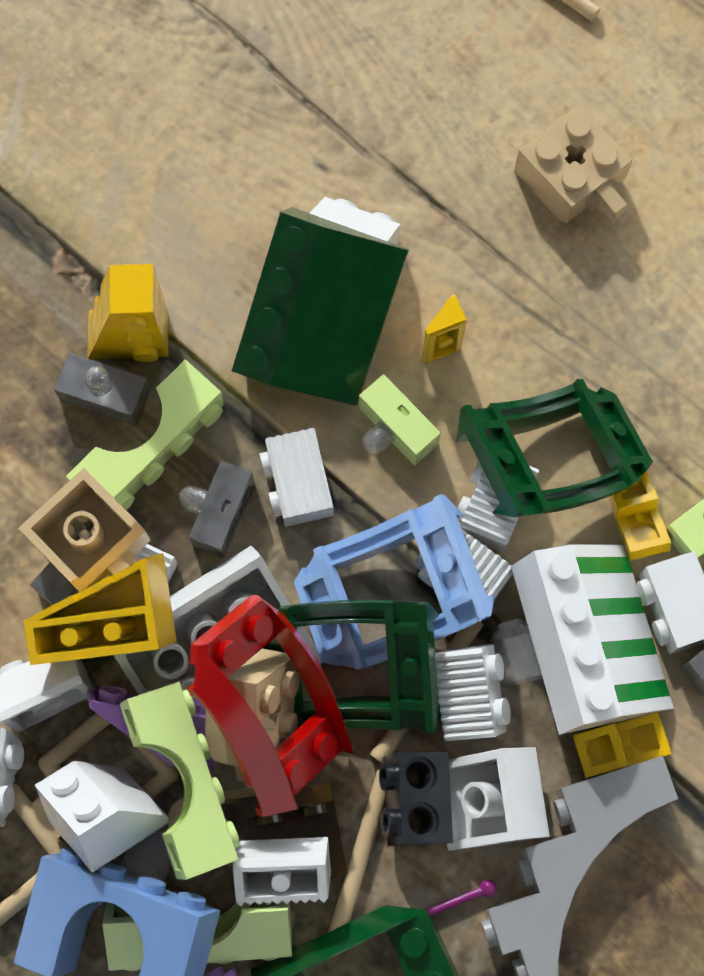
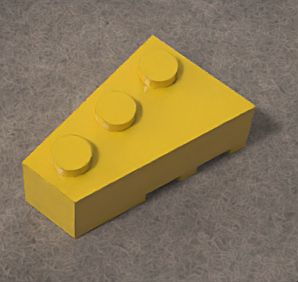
[87,263,169,362]
[23,553,177,665]

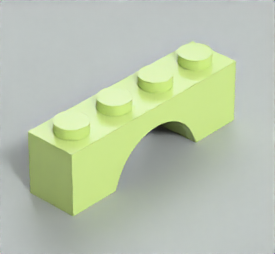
[66,359,224,510]
[119,682,240,880]
[102,901,292,971]

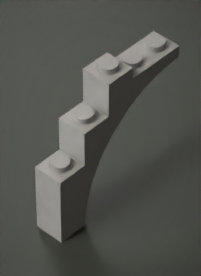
[481,756,678,976]

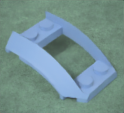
[294,494,495,670]

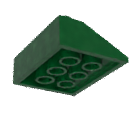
[231,207,410,406]

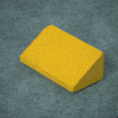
[422,294,467,364]

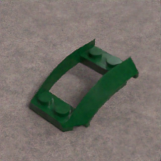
[456,379,653,517]
[263,600,441,733]
[251,904,459,976]

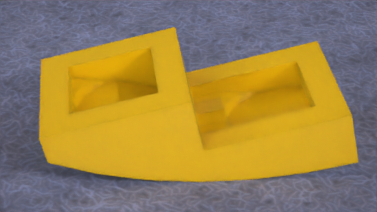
[609,471,671,561]
[573,712,672,778]

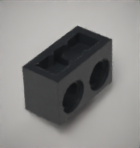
[379,752,453,847]

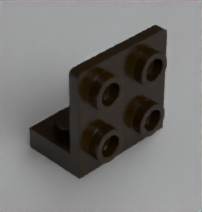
[241,783,347,879]

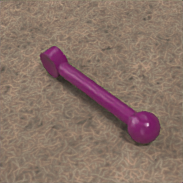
[426,880,497,916]

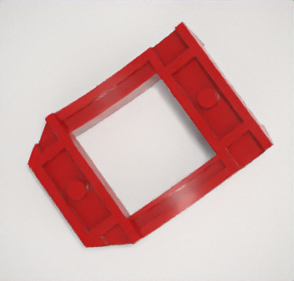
[187,595,354,817]

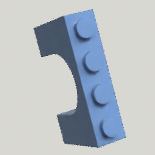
[14,848,221,976]

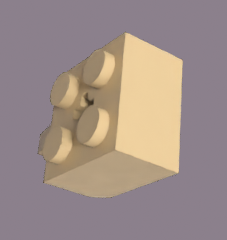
[514,103,633,224]
[18,468,151,592]
[205,648,300,783]

